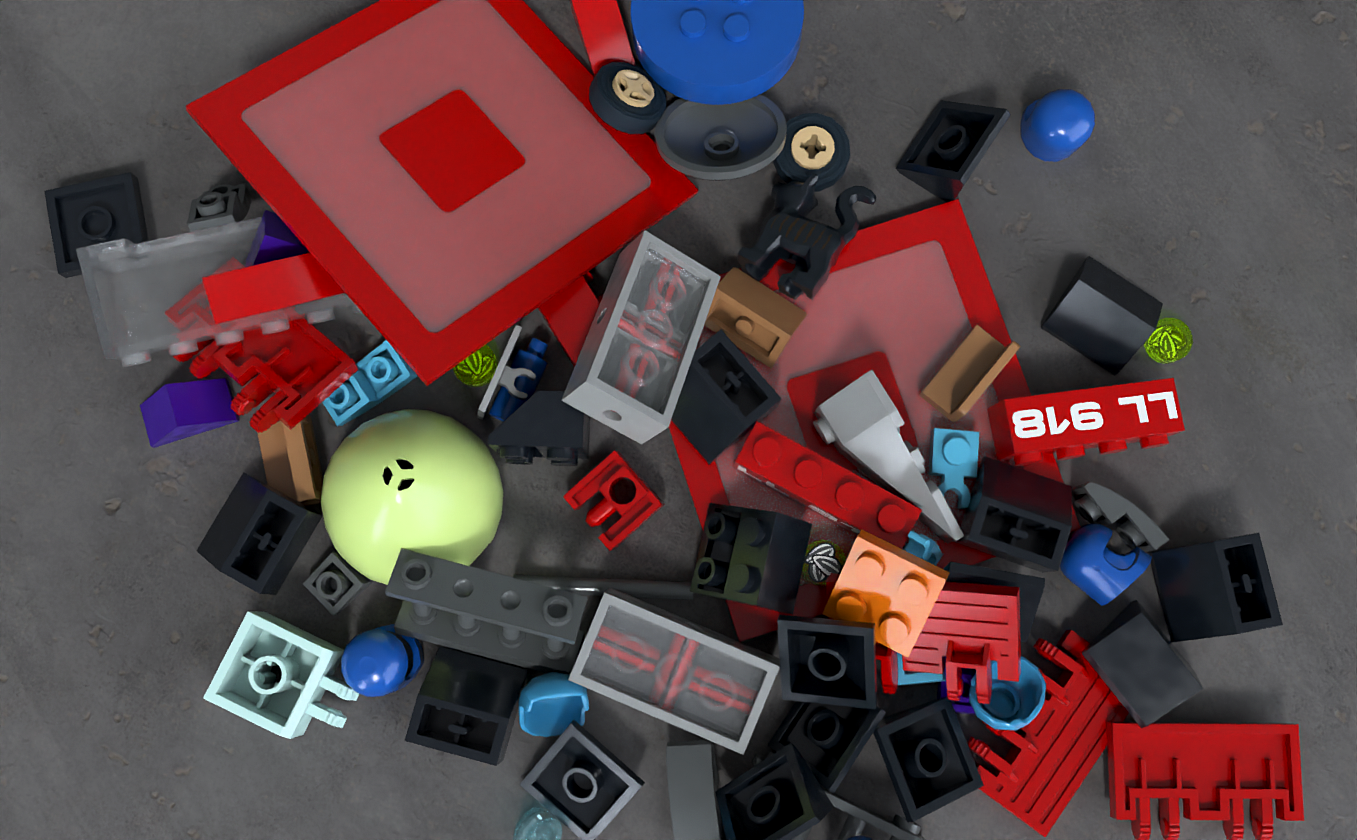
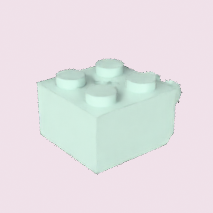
[203,611,359,739]

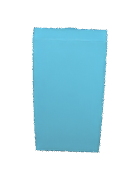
[322,340,417,426]

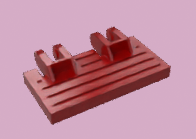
[165,259,358,433]
[826,573,1021,704]
[967,630,1129,837]
[1106,722,1304,840]

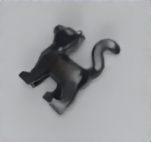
[738,173,876,300]

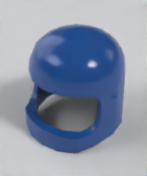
[1020,89,1095,162]
[1059,523,1152,606]
[341,624,424,697]

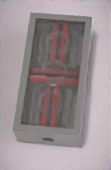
[561,230,721,445]
[568,587,780,755]

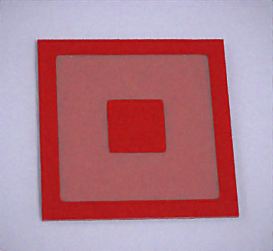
[186,0,699,386]
[668,199,1080,642]

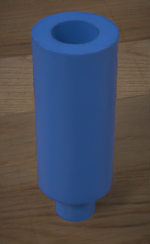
[488,338,548,422]

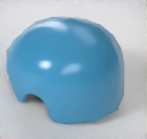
[969,656,1046,731]
[518,672,589,737]

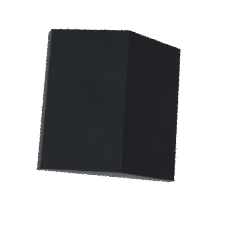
[520,720,645,840]

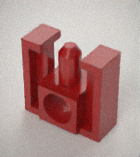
[563,450,665,551]

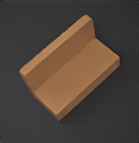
[704,267,807,368]
[919,325,1021,423]
[257,415,323,506]

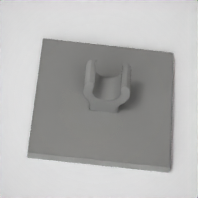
[476,325,536,420]

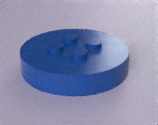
[630,0,804,105]

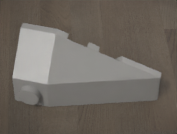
[813,370,964,543]

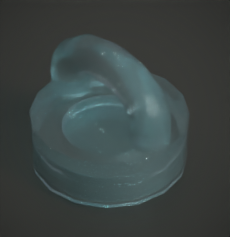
[513,807,562,840]

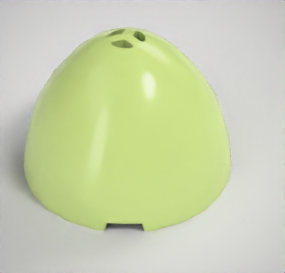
[321,409,504,585]

